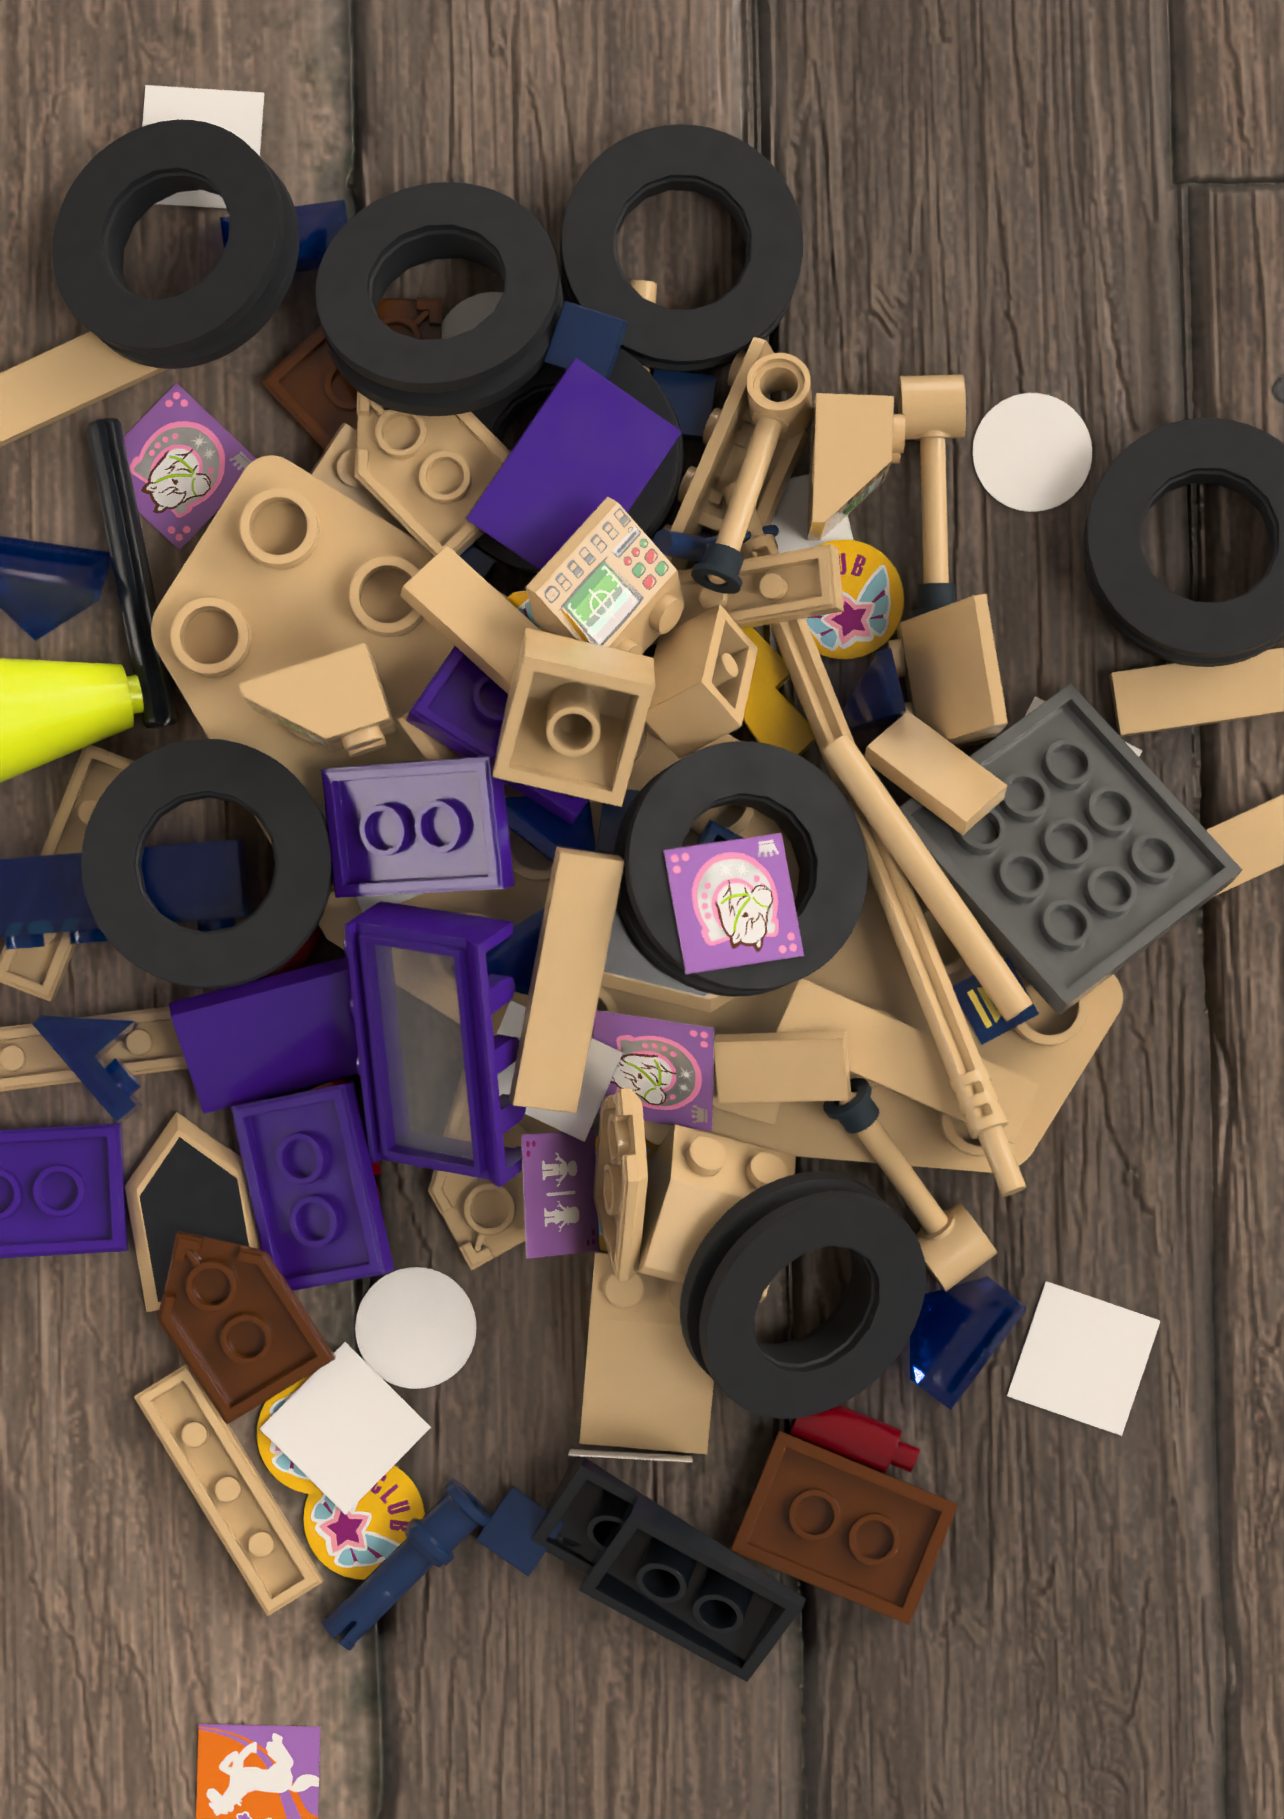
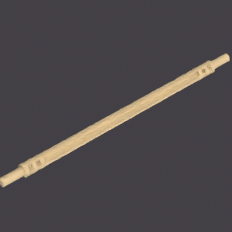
[722,482,1027,1197]

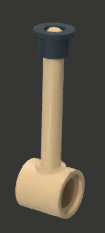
[691,353,813,594]
[898,375,966,618]
[823,1078,997,1291]

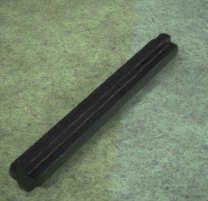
[86,418,179,729]

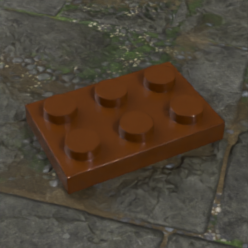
[730,1429,958,1625]

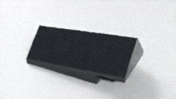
[531,1456,806,1682]

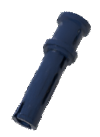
[321,1479,493,1650]

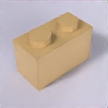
[645,604,758,759]

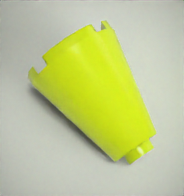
[0,658,144,783]

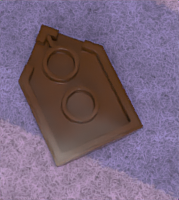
[261,298,443,451]
[157,1231,336,1424]

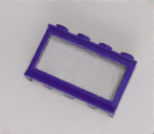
[344,901,526,1187]

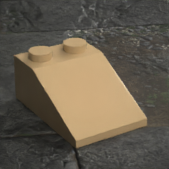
[888,594,1008,748]
[579,1251,714,1454]

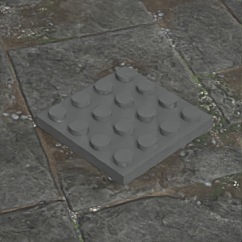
[899,684,1242,1016]

